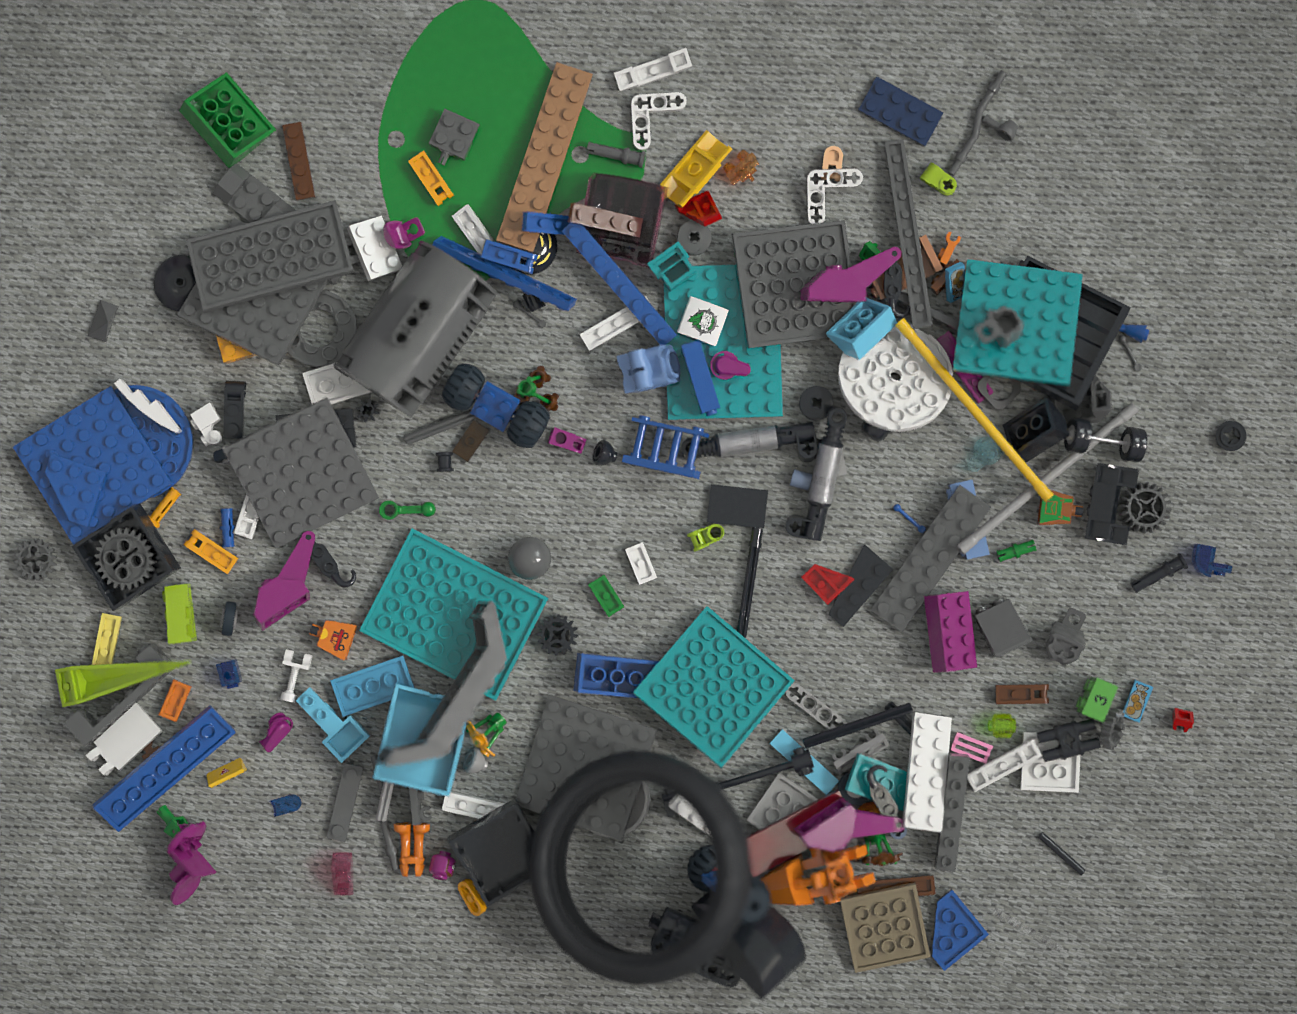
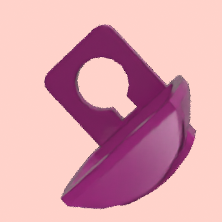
[383,217,425,249]

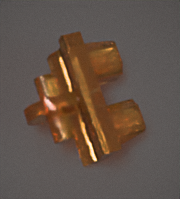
[723,149,759,186]

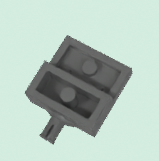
[429,108,480,166]

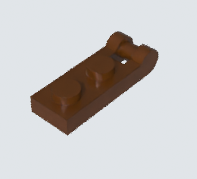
[995,684,1049,704]

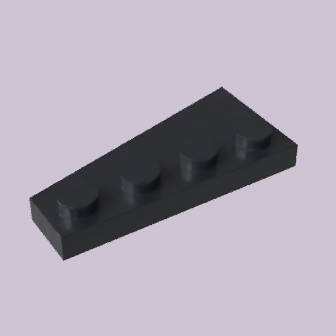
[828,544,893,627]

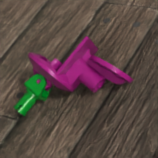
[156,805,216,905]

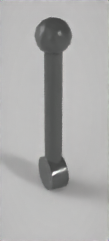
[513,300,546,328]
[1119,335,1142,371]

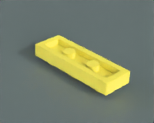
[92,613,122,665]

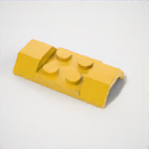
[657,130,732,208]

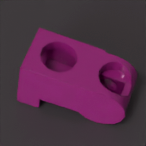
[547,427,587,454]

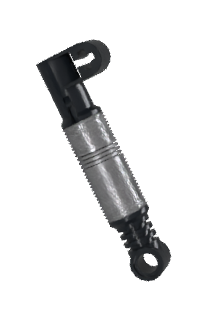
[785,407,847,541]
[681,422,817,463]

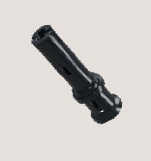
[1130,553,1188,593]

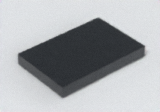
[707,484,768,529]

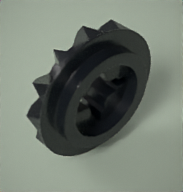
[1216,421,1247,451]

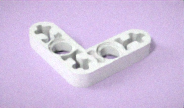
[631,92,687,151]
[807,168,863,224]

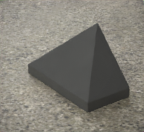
[88,300,119,342]

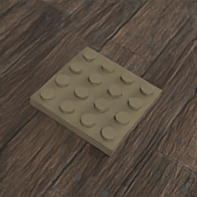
[840,882,930,973]

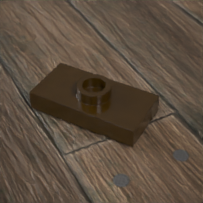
[452,420,489,462]

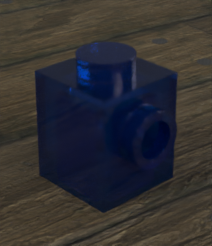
[216,659,242,689]

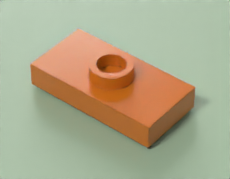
[158,679,192,722]

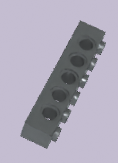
[934,752,970,872]

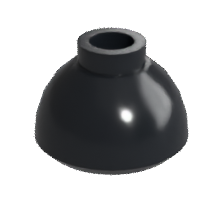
[592,439,618,466]

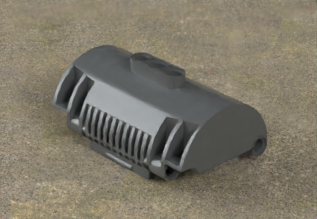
[333,241,498,418]

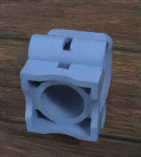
[617,345,680,394]

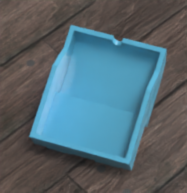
[372,684,466,797]

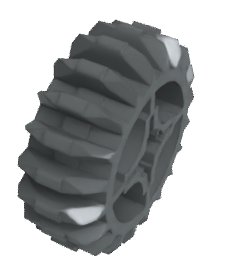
[1119,482,1172,534]

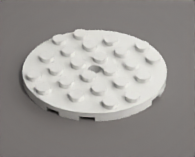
[838,324,953,431]

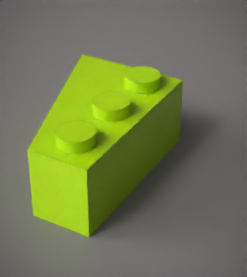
[162,584,197,644]

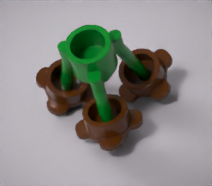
[513,365,559,411]

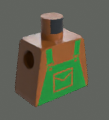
[1037,490,1083,525]

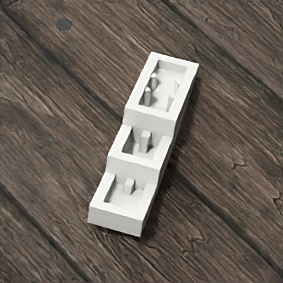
[114,379,182,434]

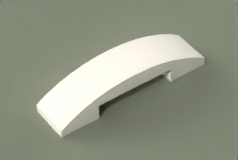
[614,48,692,91]

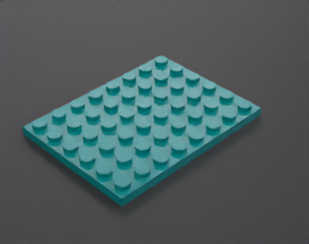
[664,265,783,420]
[359,528,549,701]

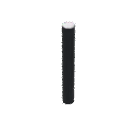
[1038,832,1086,875]

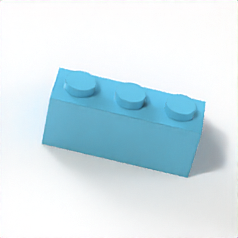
[826,298,897,360]

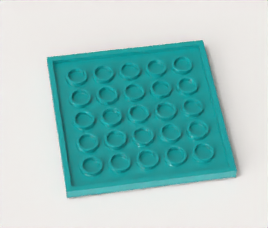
[953,259,1083,386]
[633,606,795,769]

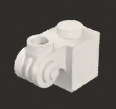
[190,403,223,446]

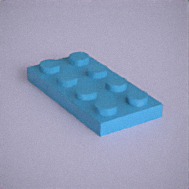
[330,655,415,717]

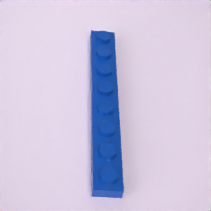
[562,223,677,345]
[433,236,577,311]

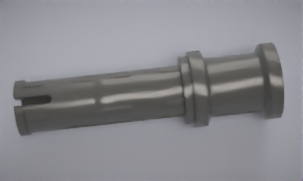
[586,142,646,168]

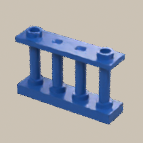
[622,415,709,479]

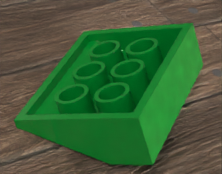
[179,72,276,168]

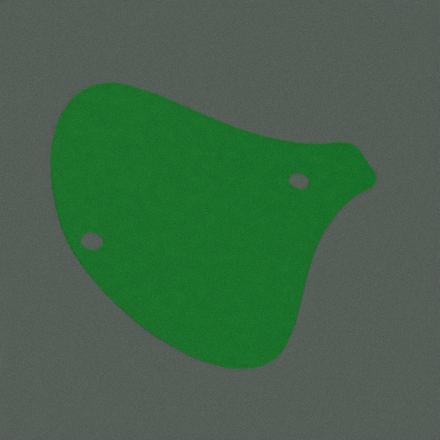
[378,0,646,281]

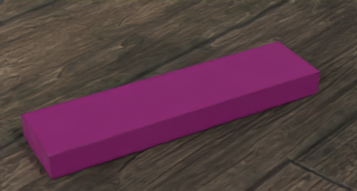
[937,331,994,404]

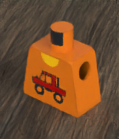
[309,620,358,660]

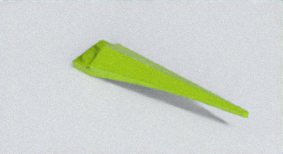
[55,661,191,707]

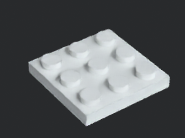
[1020,732,1081,793]

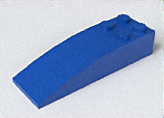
[573,653,659,698]

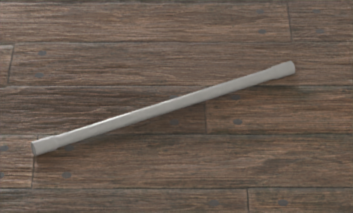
[956,403,1138,555]

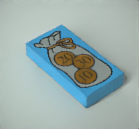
[945,262,965,303]
[1123,680,1153,723]

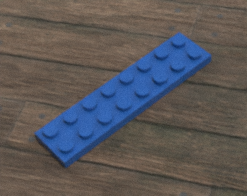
[92,705,236,832]

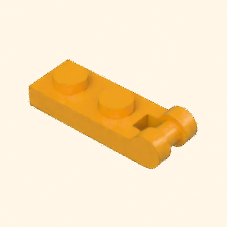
[408,151,454,206]
[183,529,239,574]

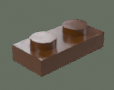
[931,259,960,296]

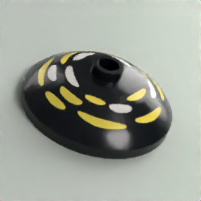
[500,233,558,275]

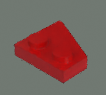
[675,190,722,227]
[801,564,855,605]

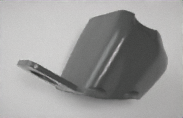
[975,307,1024,348]
[1046,608,1086,665]

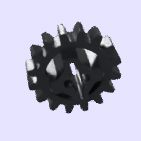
[537,614,578,656]

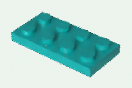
[845,753,907,812]

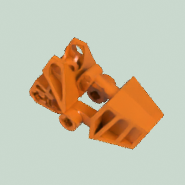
[760,844,876,905]

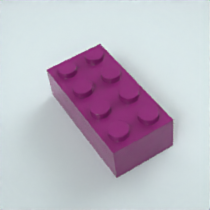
[924,591,977,673]

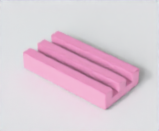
[950,732,993,764]

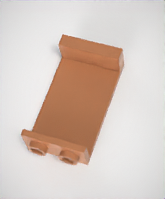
[870,235,943,301]

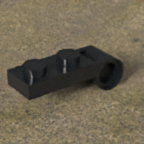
[223,380,246,439]

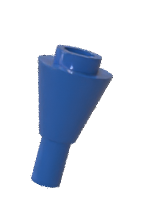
[1119,324,1150,344]

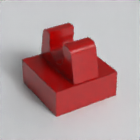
[1172,708,1194,732]

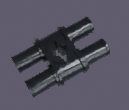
[1037,718,1101,762]

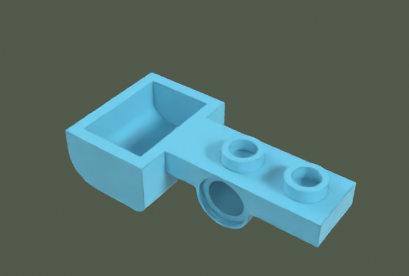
[296,687,370,763]

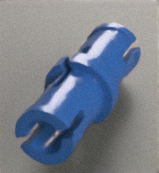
[220,508,235,547]

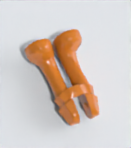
[394,822,430,877]

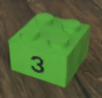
[1075,676,1118,722]

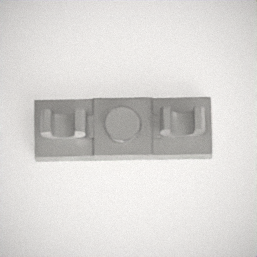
[832,729,890,775]

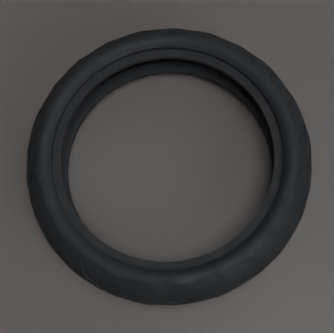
[529,750,752,986]

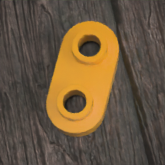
[458,879,487,916]

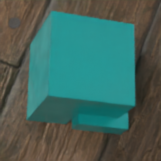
[647,241,696,292]

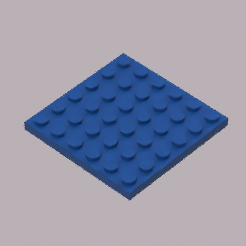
[13,386,172,545]

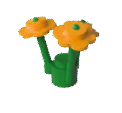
[465,712,507,758]

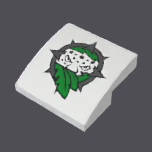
[677,296,729,346]

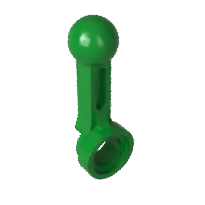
[379,500,436,520]

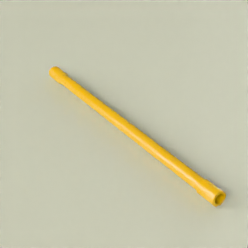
[895,318,1054,502]

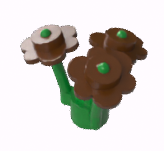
[857,833,903,866]

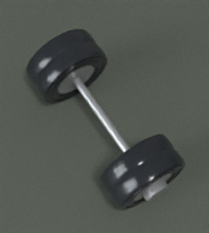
[1064,418,1148,463]

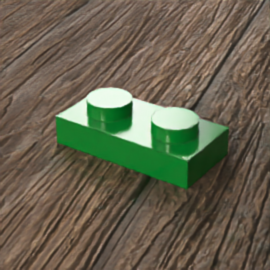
[588,575,624,617]

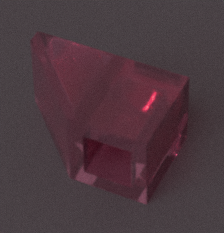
[331,852,354,896]

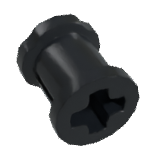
[436,452,454,472]

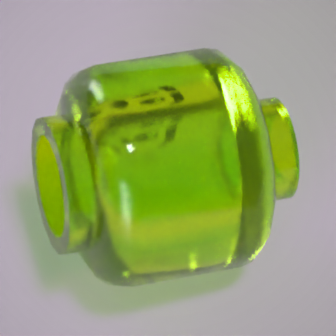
[988,713,1016,738]

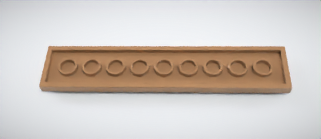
[496,62,593,253]

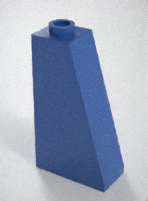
[681,340,720,416]

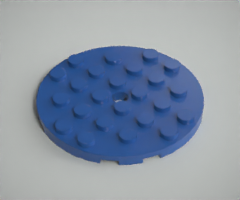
[114,385,193,499]

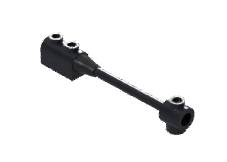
[662,747,814,817]

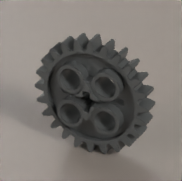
[94,527,157,590]

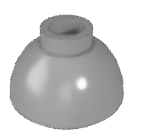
[463,747,488,774]

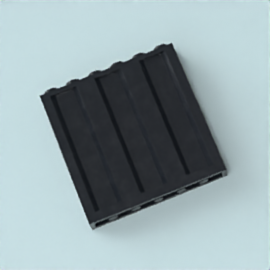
[1015,255,1131,411]

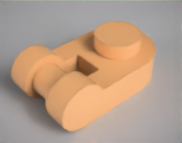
[821,146,843,182]

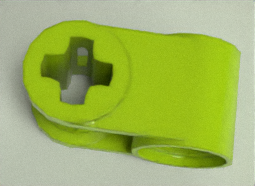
[920,162,957,196]
[687,524,725,552]

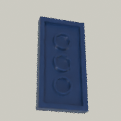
[858,76,943,147]

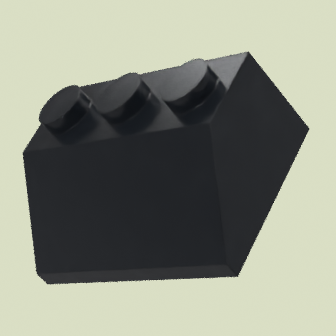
[1003,397,1070,463]

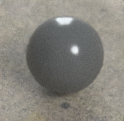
[508,537,551,580]

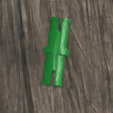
[996,539,1037,562]

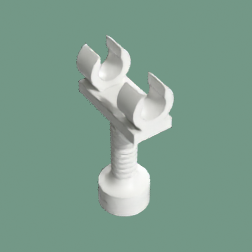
[280,649,312,703]

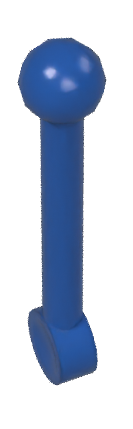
[893,504,925,533]

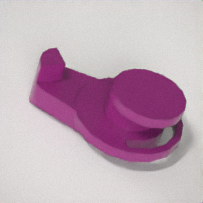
[710,351,751,380]
[259,712,293,752]

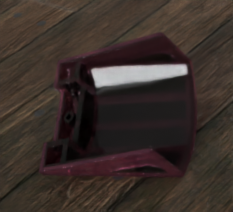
[576,173,669,268]

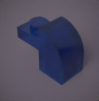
[1192,544,1233,577]

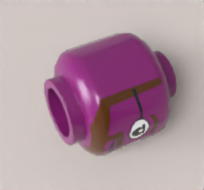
[429,851,456,881]

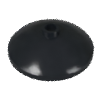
[154,255,196,312]

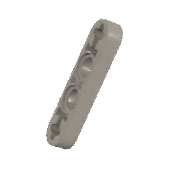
[785,683,847,730]

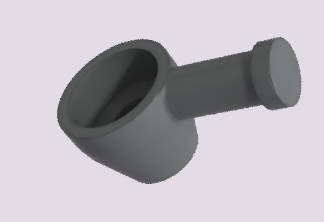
[982,114,1018,142]

